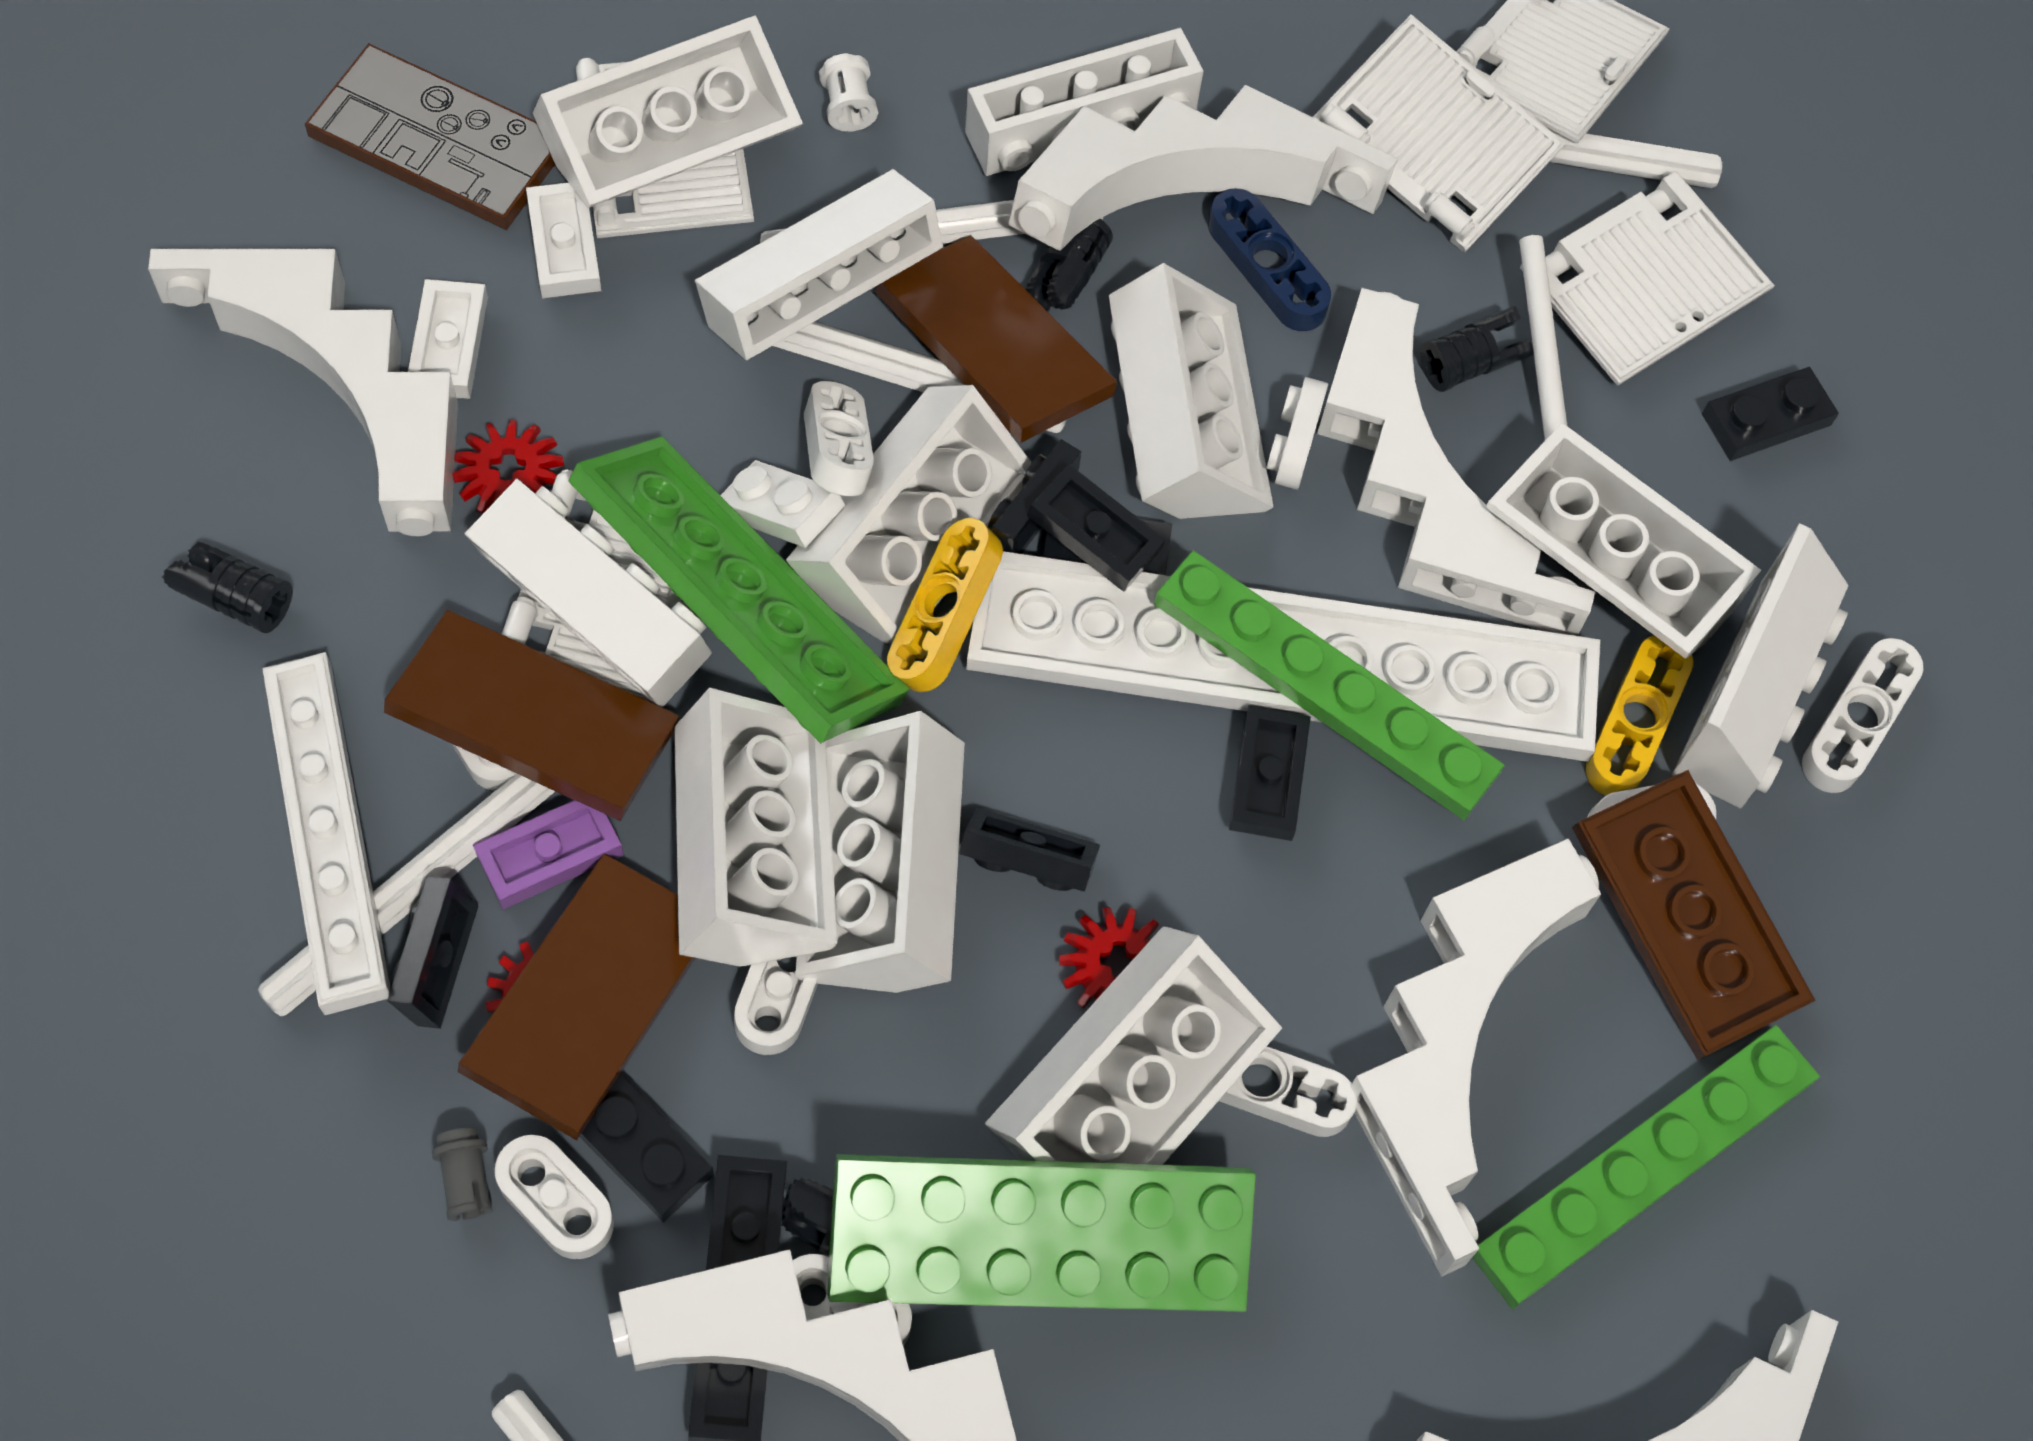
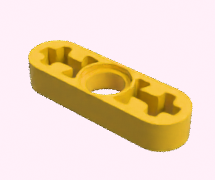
[887,518,1003,692]
[1585,635,1693,796]

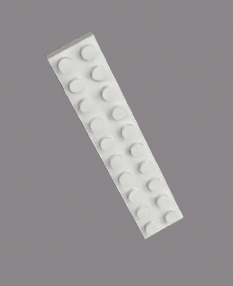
[966,551,1600,762]

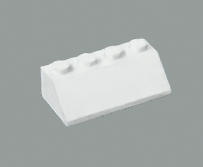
[533,15,803,208]
[1109,263,1273,519]
[786,385,1032,647]
[1486,423,1761,659]
[1672,523,1849,808]
[675,688,837,967]
[795,711,965,993]
[985,926,1282,1165]

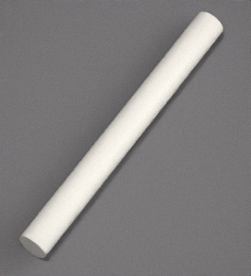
[1519,235,1567,440]

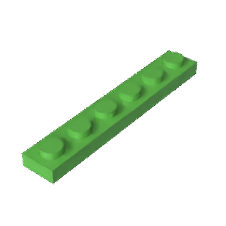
[1154,550,1505,821]
[1472,1025,1821,1310]

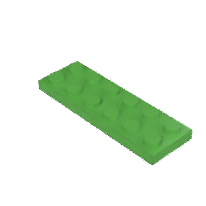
[568,436,910,744]
[827,1154,1256,1312]

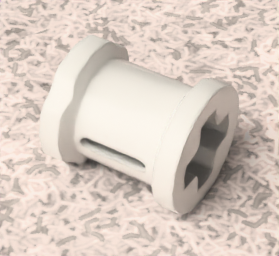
[819,53,878,132]

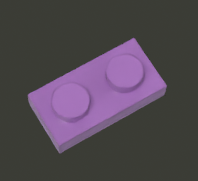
[473,800,624,910]

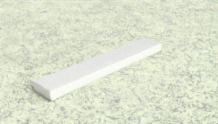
[262,652,391,1015]

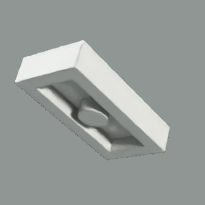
[526,183,601,299]
[408,279,488,399]
[720,460,846,548]

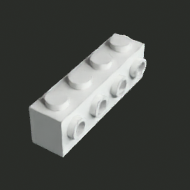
[965,28,1204,176]
[695,169,943,361]
[464,479,712,708]

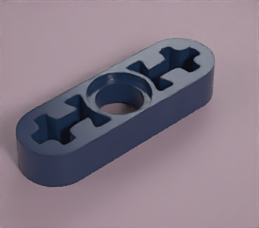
[1208,188,1332,331]

